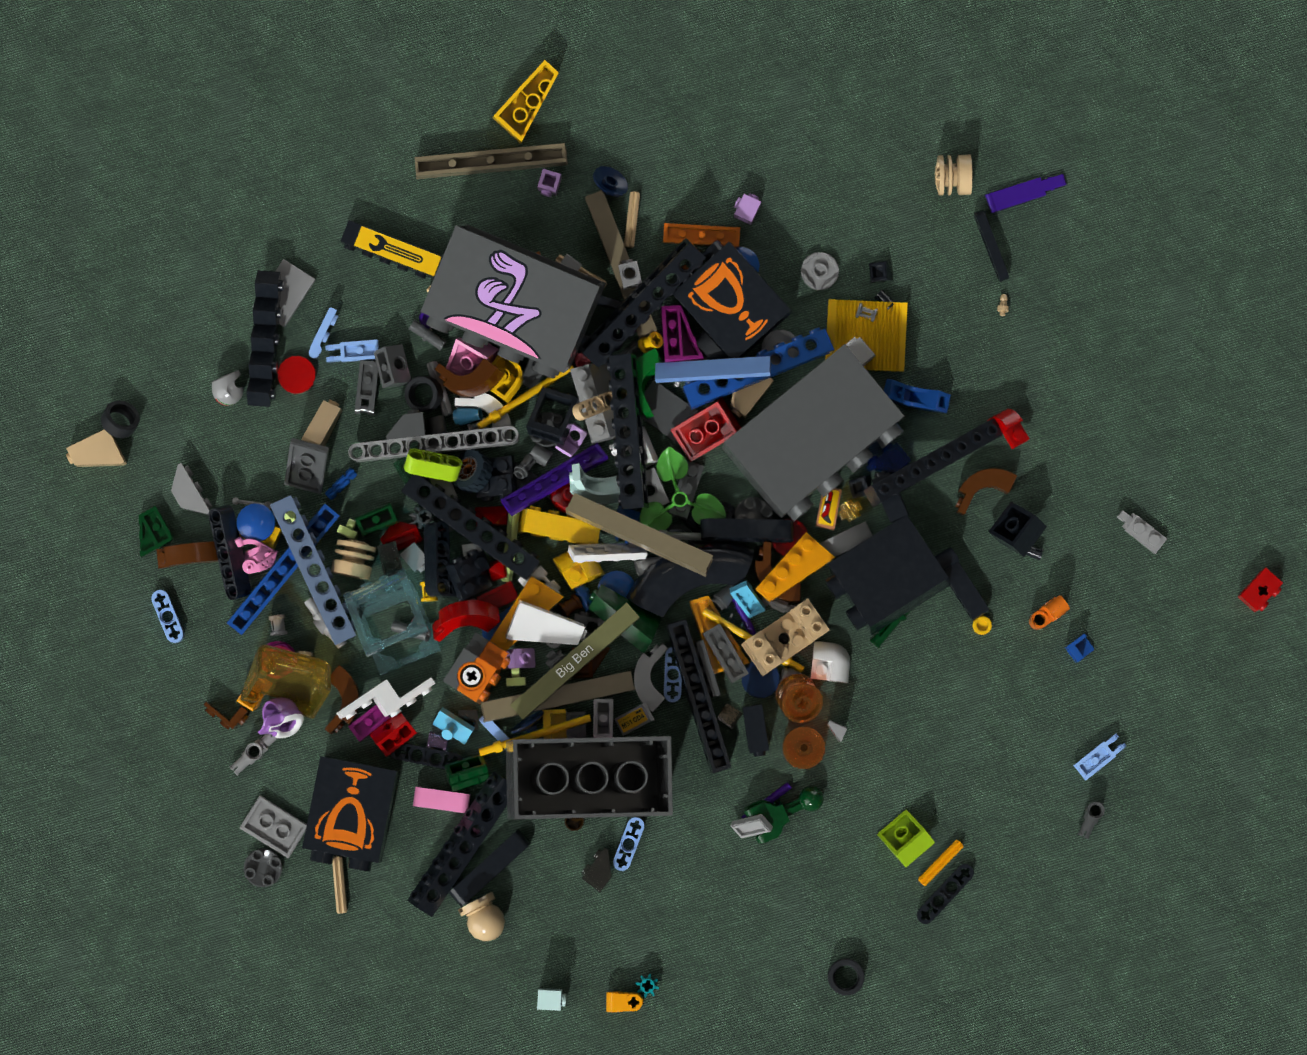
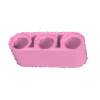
[413,787,471,813]

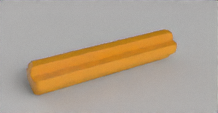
[918,840,964,886]

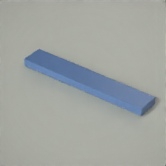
[655,356,771,383]

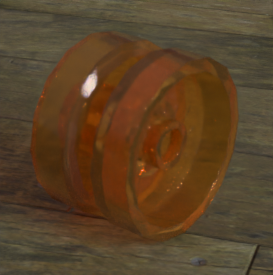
[776,674,823,723]
[782,727,825,769]

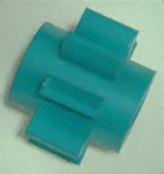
[636,973,660,998]

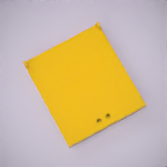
[825,299,908,372]

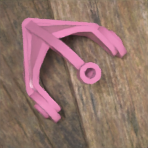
[234,537,278,574]

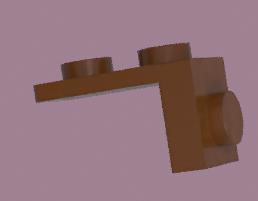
[203,702,249,730]

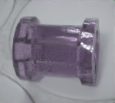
[427,731,448,751]

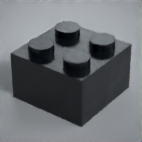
[988,502,1047,557]

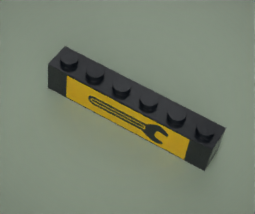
[340,220,443,282]

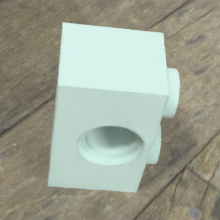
[537,988,566,1011]

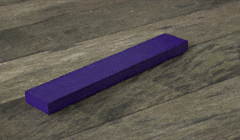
[501,443,608,516]

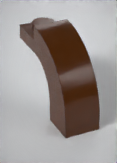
[435,358,505,397]
[955,469,1017,516]
[156,541,218,569]
[755,542,801,602]
[325,665,360,734]

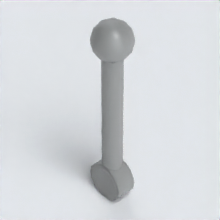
[232,497,271,509]

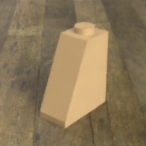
[730,357,774,418]
[301,399,342,446]
[66,430,127,467]

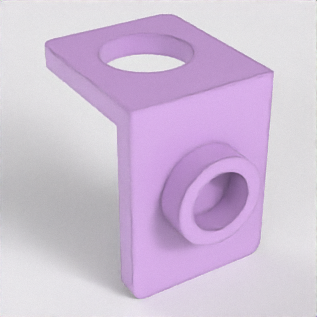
[555,423,587,457]
[502,648,535,670]

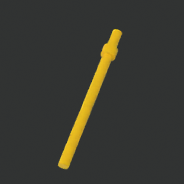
[477,365,574,429]
[702,608,804,672]
[479,714,591,756]

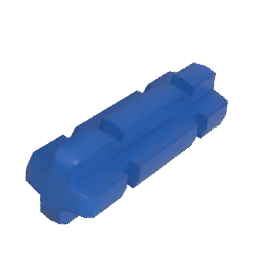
[325,468,357,500]

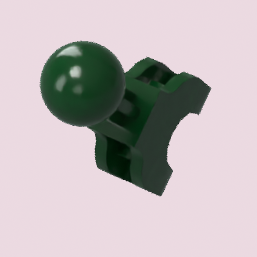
[744,787,824,844]

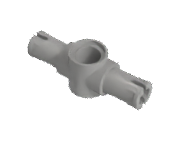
[304,597,347,649]
[229,734,278,776]

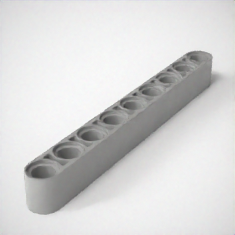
[348,426,520,462]

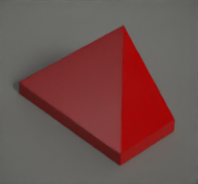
[475,506,509,527]
[380,522,423,555]

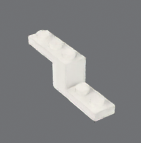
[337,678,435,720]

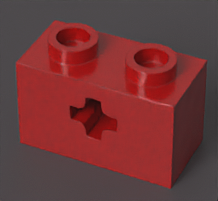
[1238,568,1283,612]
[369,712,417,757]

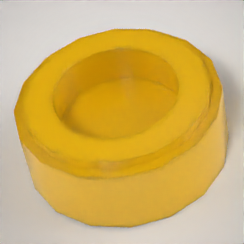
[972,616,992,635]

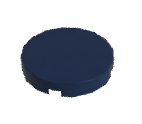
[742,662,779,698]

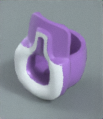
[258,697,304,738]

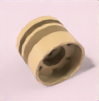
[935,155,972,195]
[331,539,376,580]

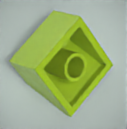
[877,810,935,867]

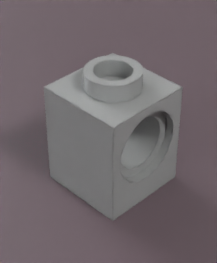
[618,259,642,290]
[400,542,425,573]

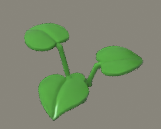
[640,447,726,531]

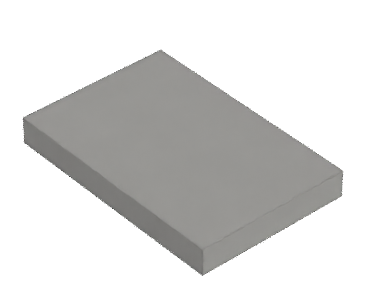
[252,259,316,328]
[240,795,307,859]

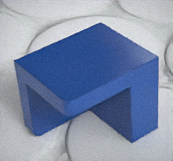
[1064,633,1094,663]

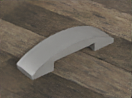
[819,521,873,557]

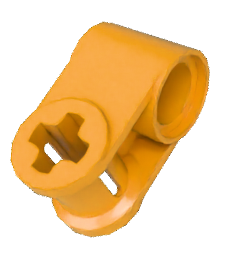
[606,991,643,1012]

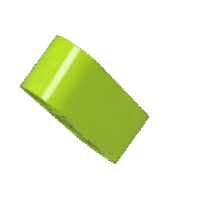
[404,449,462,482]

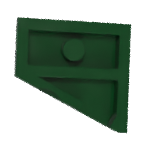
[139,506,175,558]

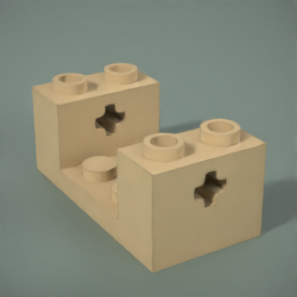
[741,599,830,676]

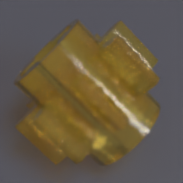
[838,499,863,522]

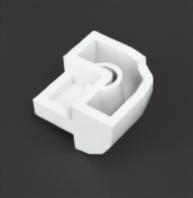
[810,641,850,683]

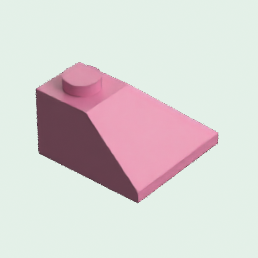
[446,338,499,376]

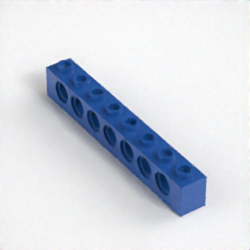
[683,327,834,410]
[227,503,340,635]

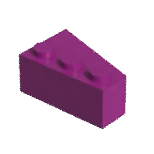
[661,305,703,363]

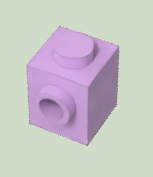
[537,169,562,197]
[734,193,761,225]

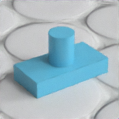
[730,580,766,618]
[433,707,475,745]

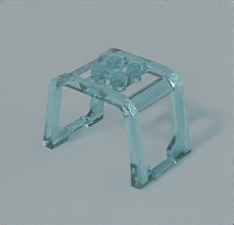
[343,568,441,675]

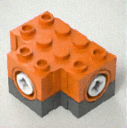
[443,633,511,704]

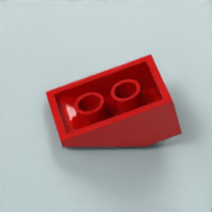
[670,397,741,462]

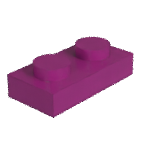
[348,705,390,742]

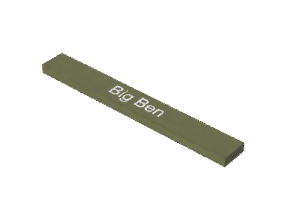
[510,603,640,720]

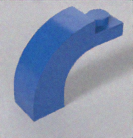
[884,379,951,413]

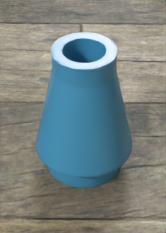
[453,407,483,426]

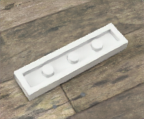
[568,543,647,563]

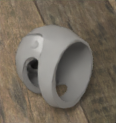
[211,370,244,406]

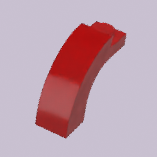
[432,600,500,642]

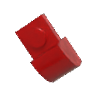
[987,408,1030,449]

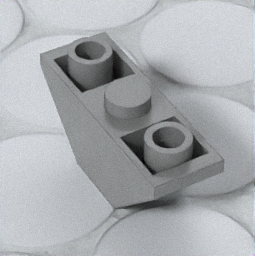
[171,463,213,515]

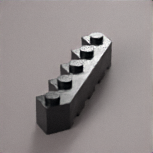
[246,270,284,407]

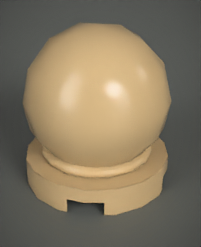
[458,892,505,941]

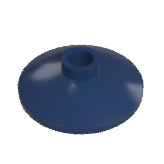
[593,166,628,197]
[511,710,544,734]

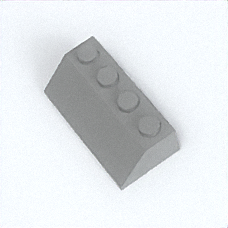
[570,363,628,445]

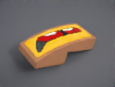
[815,489,842,530]

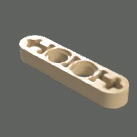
[572,389,627,421]

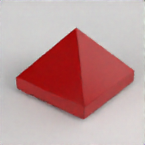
[489,560,507,581]

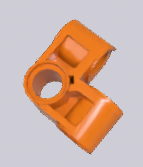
[1029,595,1070,630]

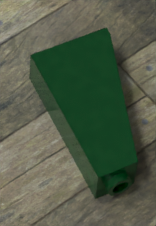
[589,584,661,653]

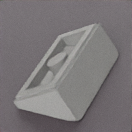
[827,720,847,742]

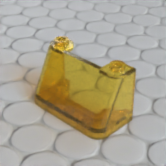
[241,645,331,719]

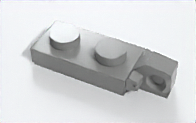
[1117,510,1167,554]

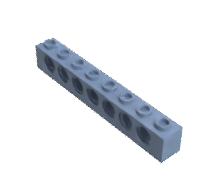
[270,495,358,645]

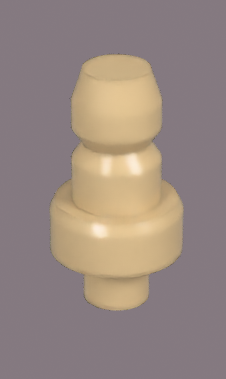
[997,294,1009,316]

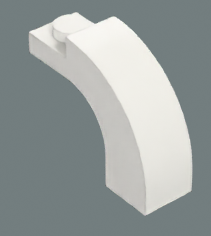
[455,393,512,440]

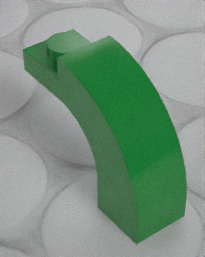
[637,348,663,419]

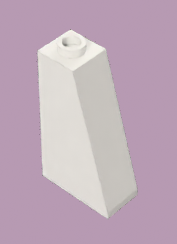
[506,600,587,645]

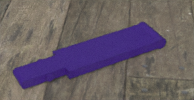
[985,174,1067,213]

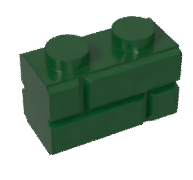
[355,503,399,537]
[445,754,489,792]

